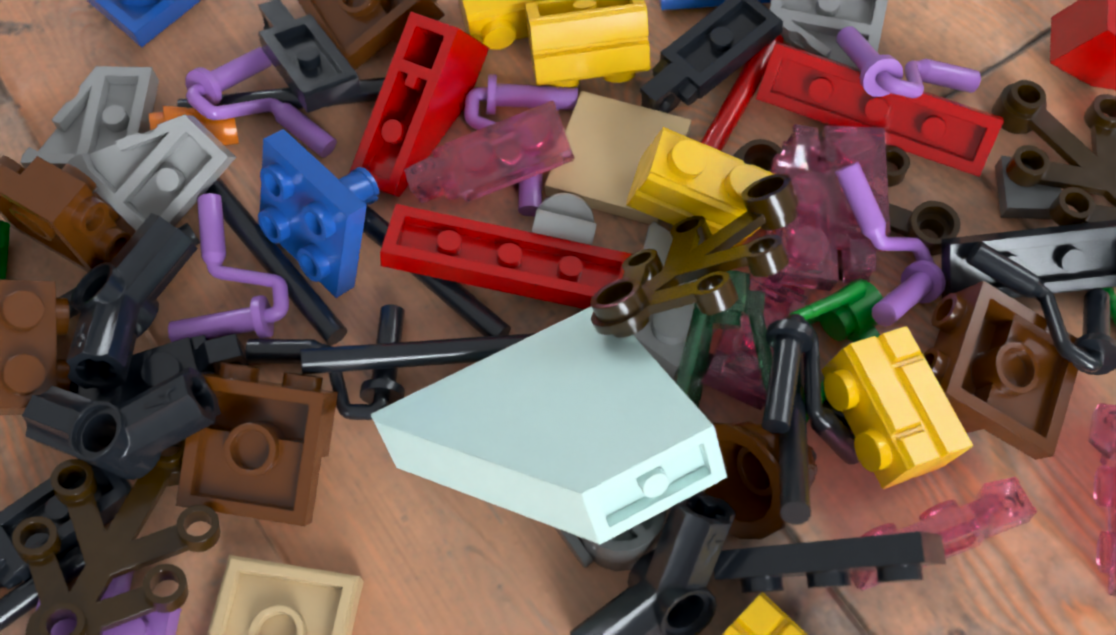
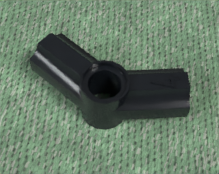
[66,213,198,391]
[22,367,221,480]
[570,491,736,635]

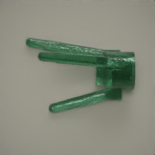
[676,270,773,409]

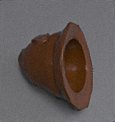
[702,421,817,540]

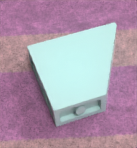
[370,307,727,544]

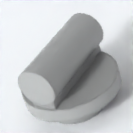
[532,193,597,245]

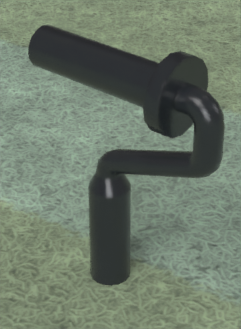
[966,241,1116,375]
[246,304,405,420]
[762,314,859,465]

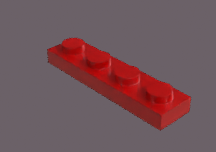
[756,42,1004,177]
[380,204,632,309]

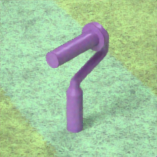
[836,26,981,98]
[186,47,337,158]
[464,74,578,216]
[835,161,946,326]
[168,193,289,342]

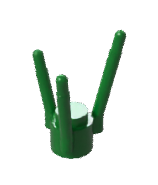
[739,279,883,423]

